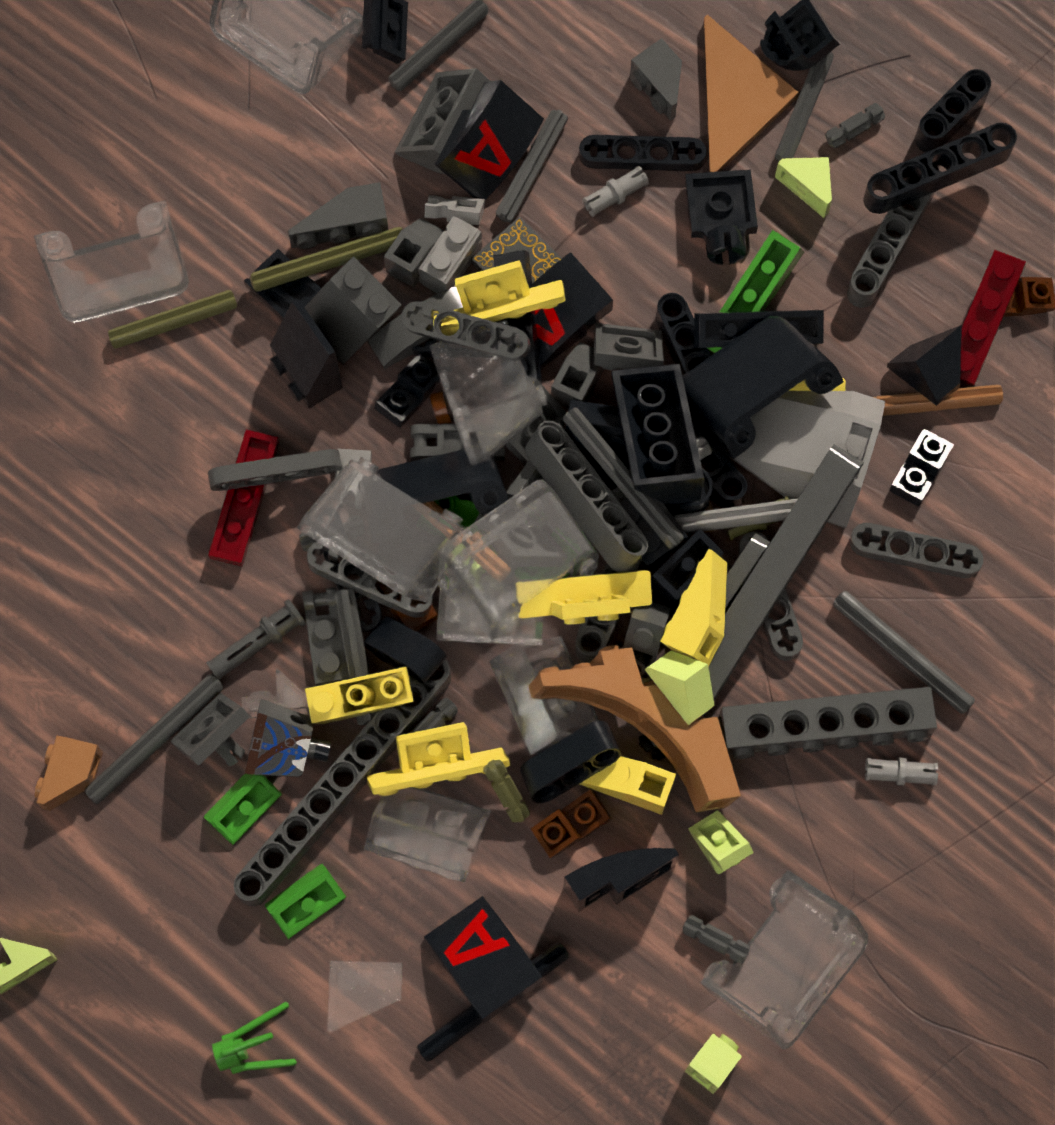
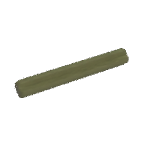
[108,290,237,349]

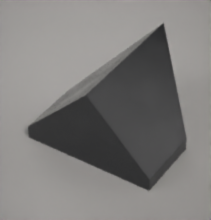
[887,325,962,406]

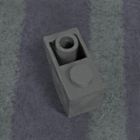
[630,38,682,121]
[384,218,444,288]
[551,342,604,409]
[623,602,671,684]

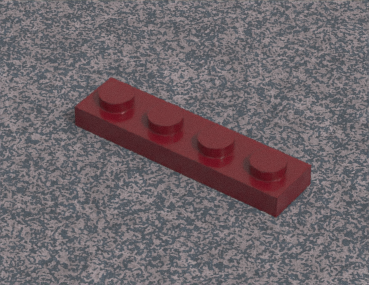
[960,250,1026,386]
[208,429,280,567]

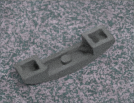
[368,286,463,369]

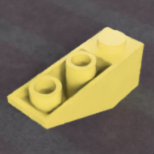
[660,549,727,667]
[305,667,414,724]
[579,756,676,815]

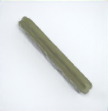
[250,227,402,292]

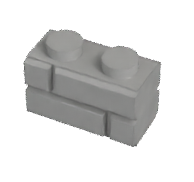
[418,216,482,294]

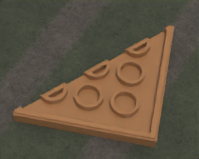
[703,14,799,172]

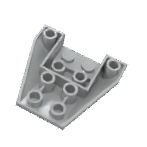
[726,391,885,528]

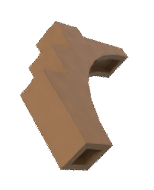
[528,645,741,812]

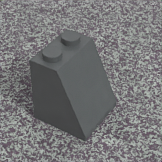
[304,256,401,365]

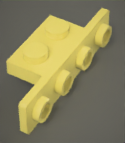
[433,260,566,336]
[515,570,652,624]
[366,722,510,796]

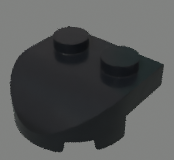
[760,0,840,71]

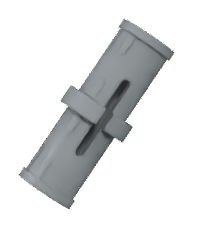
[582,166,649,217]
[865,757,938,786]

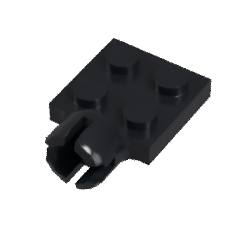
[685,169,758,265]

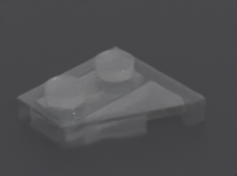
[327,960,403,1031]

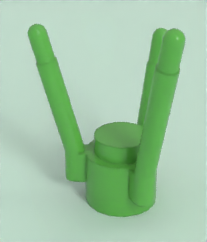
[212,1002,297,1074]

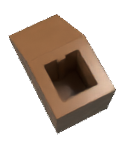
[35,735,103,811]

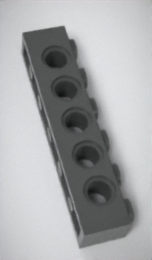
[720,687,937,759]

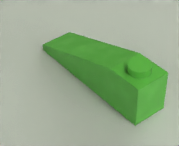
[708,230,804,353]

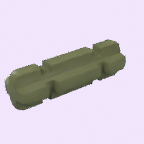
[483,759,530,823]

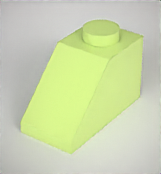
[685,1034,742,1094]

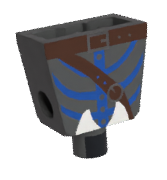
[245,699,331,777]

